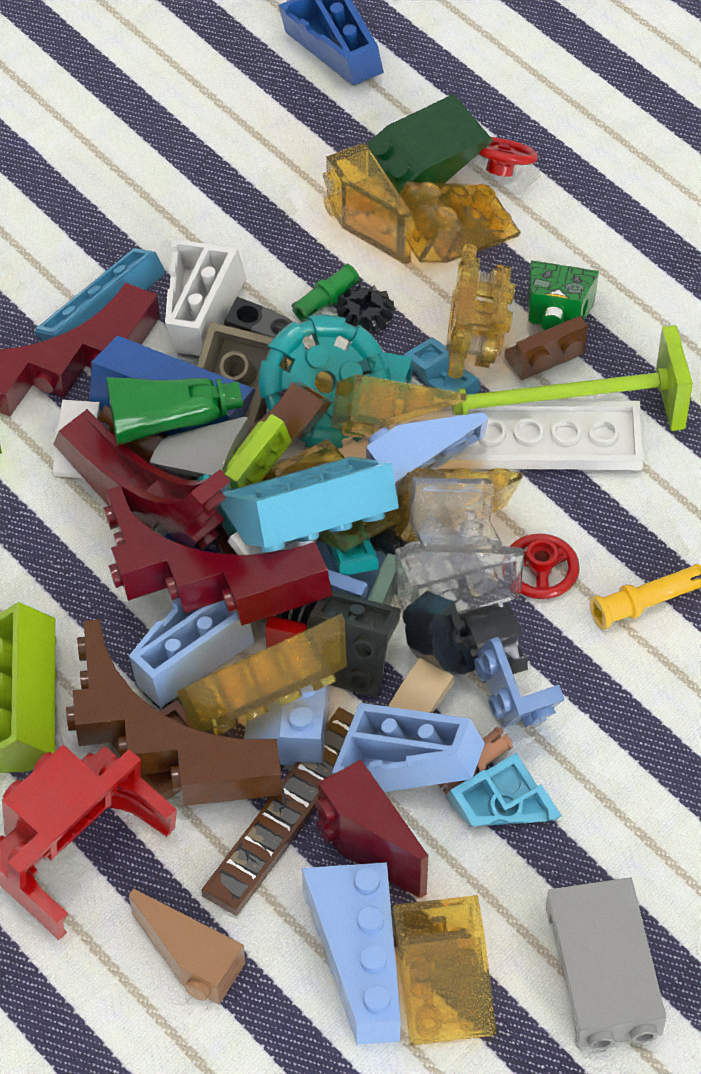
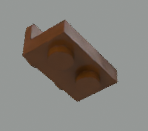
[504,316,588,380]

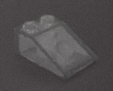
[395,539,524,614]

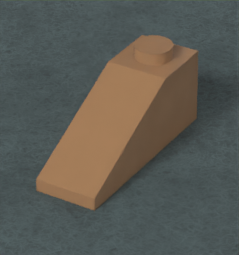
[129,888,245,1005]

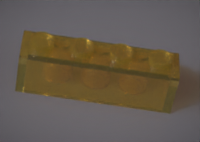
[176,613,347,735]

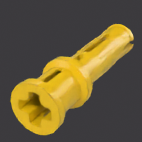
[590,563,701,630]

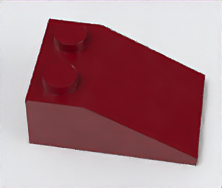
[315,760,429,898]

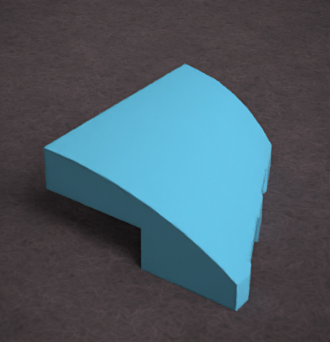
[446,752,561,827]

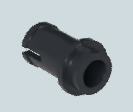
[367,522,412,563]

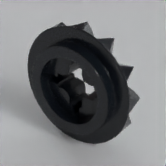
[337,284,394,333]

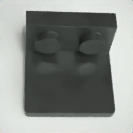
[303,589,401,698]

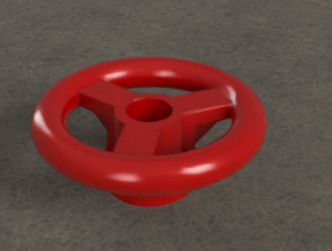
[478,137,538,177]
[502,533,580,599]

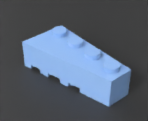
[302,862,401,1044]

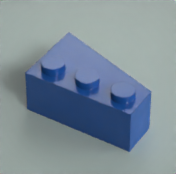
[278,0,384,86]

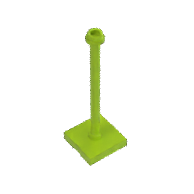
[451,325,693,431]

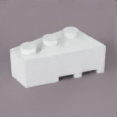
[165,239,246,356]

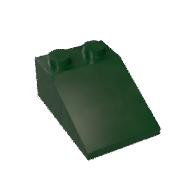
[361,94,494,210]

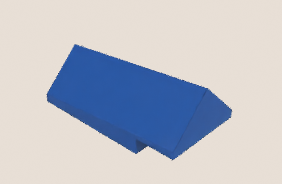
[89,335,255,436]

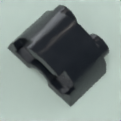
[402,590,476,674]
[456,601,528,683]

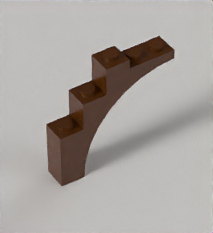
[66,619,282,806]

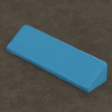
[34,248,165,341]

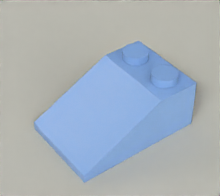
[366,412,488,497]

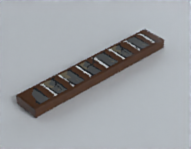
[201,707,354,916]

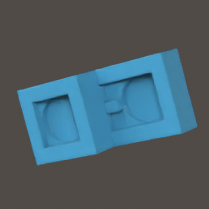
[403,337,481,400]

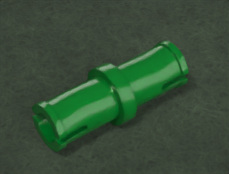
[291,264,360,322]

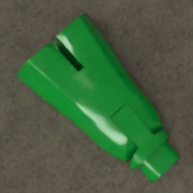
[106,377,243,446]

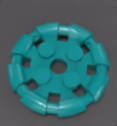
[258,315,391,450]

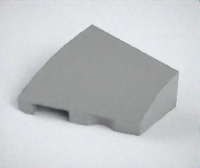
[150,417,252,480]

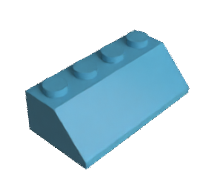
[221,457,399,552]

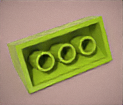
[0,602,57,773]

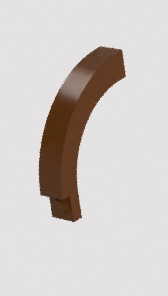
[98,382,333,464]

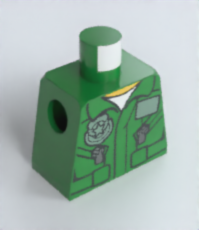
[527,260,599,330]

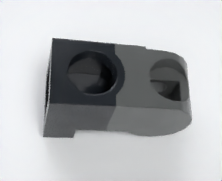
[224,296,293,338]

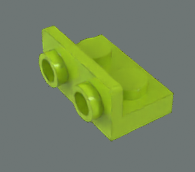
[225,414,292,490]

